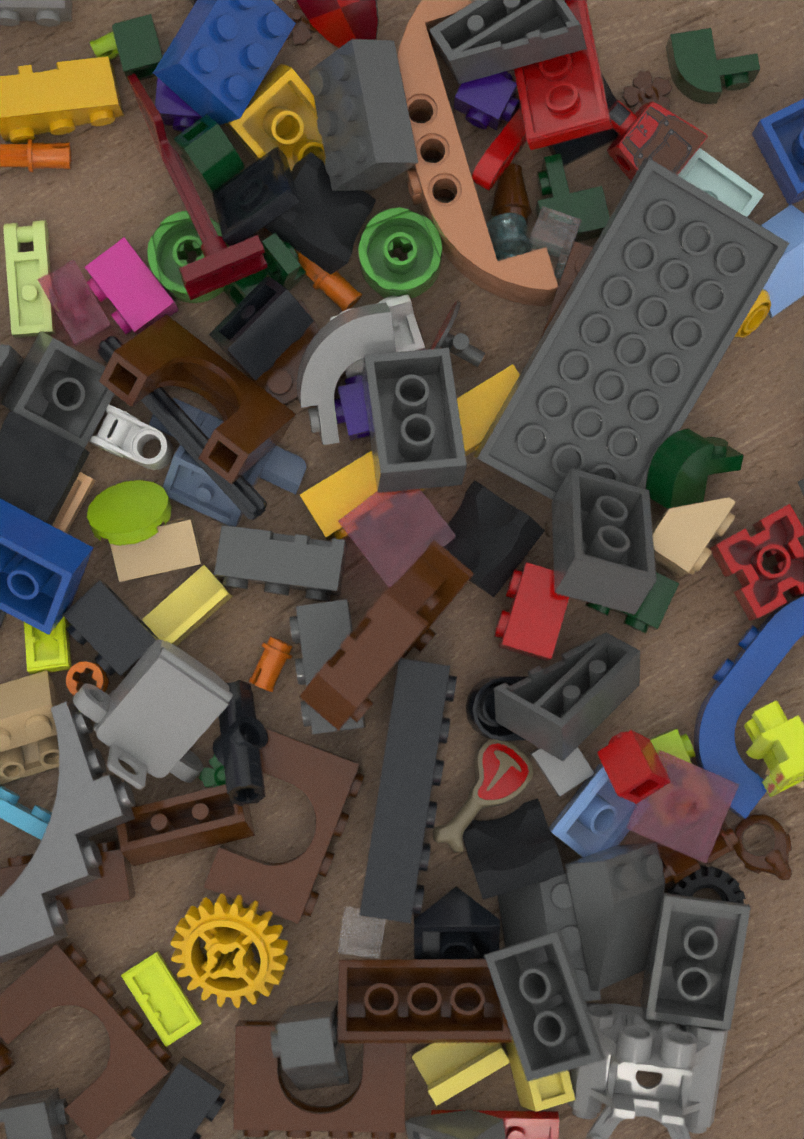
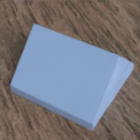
[761,205,804,318]
[549,764,650,858]

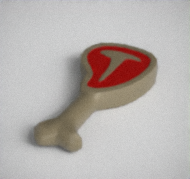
[433,739,534,852]

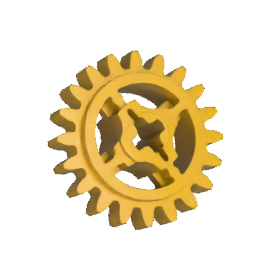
[170,893,289,1008]

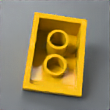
[225,64,326,171]

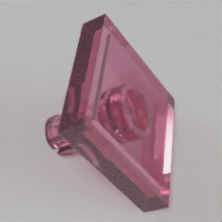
[338,489,457,588]
[626,750,739,863]

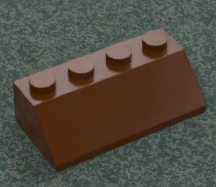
[337,959,512,1043]

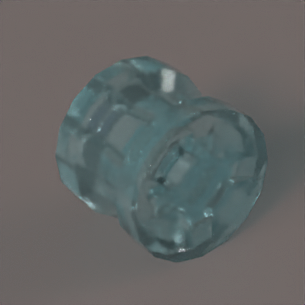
[487,213,532,261]

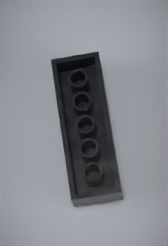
[359,658,457,923]

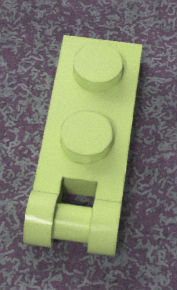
[3,220,55,338]

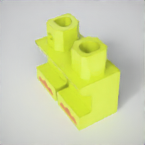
[744,701,804,798]

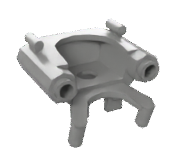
[567,1003,728,1139]

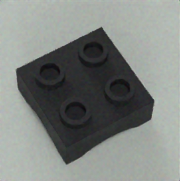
[264,152,376,274]
[0,411,90,525]
[425,480,545,597]
[463,798,565,900]

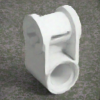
[89,404,173,470]

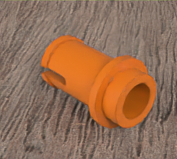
[249,636,293,692]

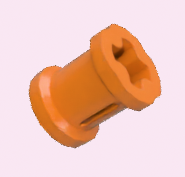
[66,661,109,695]

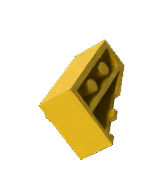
[0,56,124,144]

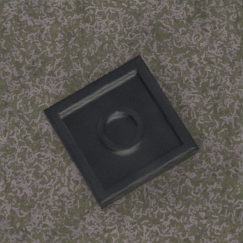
[212,147,299,247]

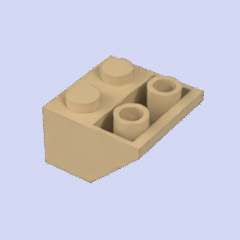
[652,497,736,578]
[0,670,62,785]

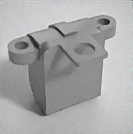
[72,639,233,790]

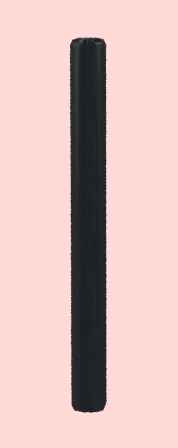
[98,336,267,520]

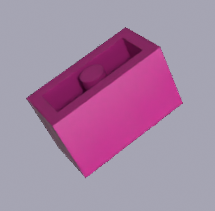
[85,237,179,335]

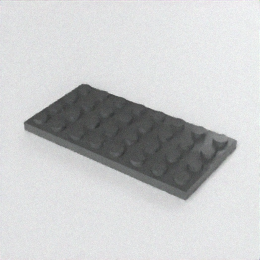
[474,157,789,500]

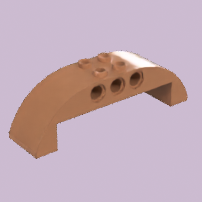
[398,0,558,307]

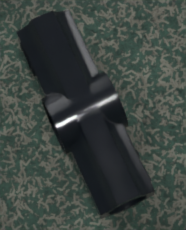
[213,680,268,806]

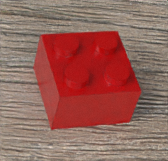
[494,562,570,662]

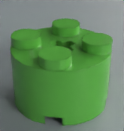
[358,207,442,299]
[147,211,229,303]

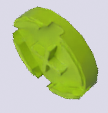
[87,480,172,546]

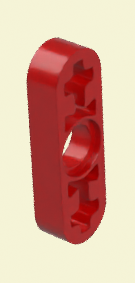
[472,108,527,191]

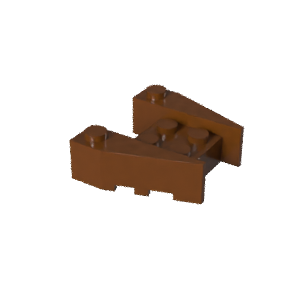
[299,540,474,731]

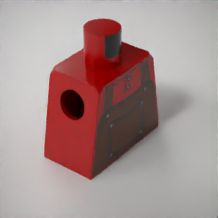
[607,100,708,181]

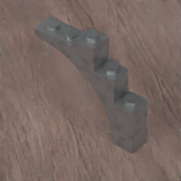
[0,701,135,963]

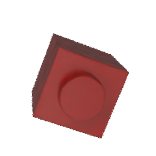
[597,730,671,804]

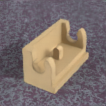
[110,515,202,582]

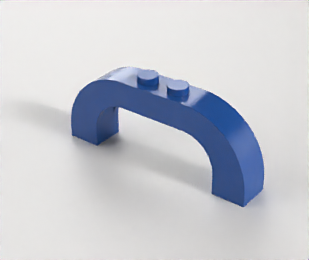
[693,596,804,819]

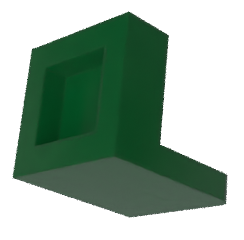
[112,14,163,83]

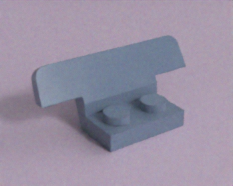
[149,398,306,527]

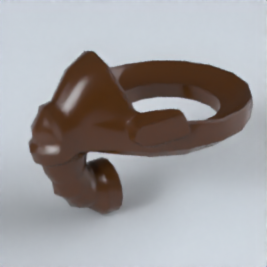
[733,814,792,881]

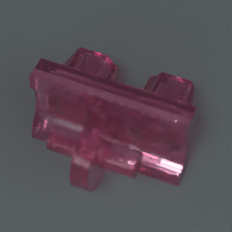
[37,259,111,346]

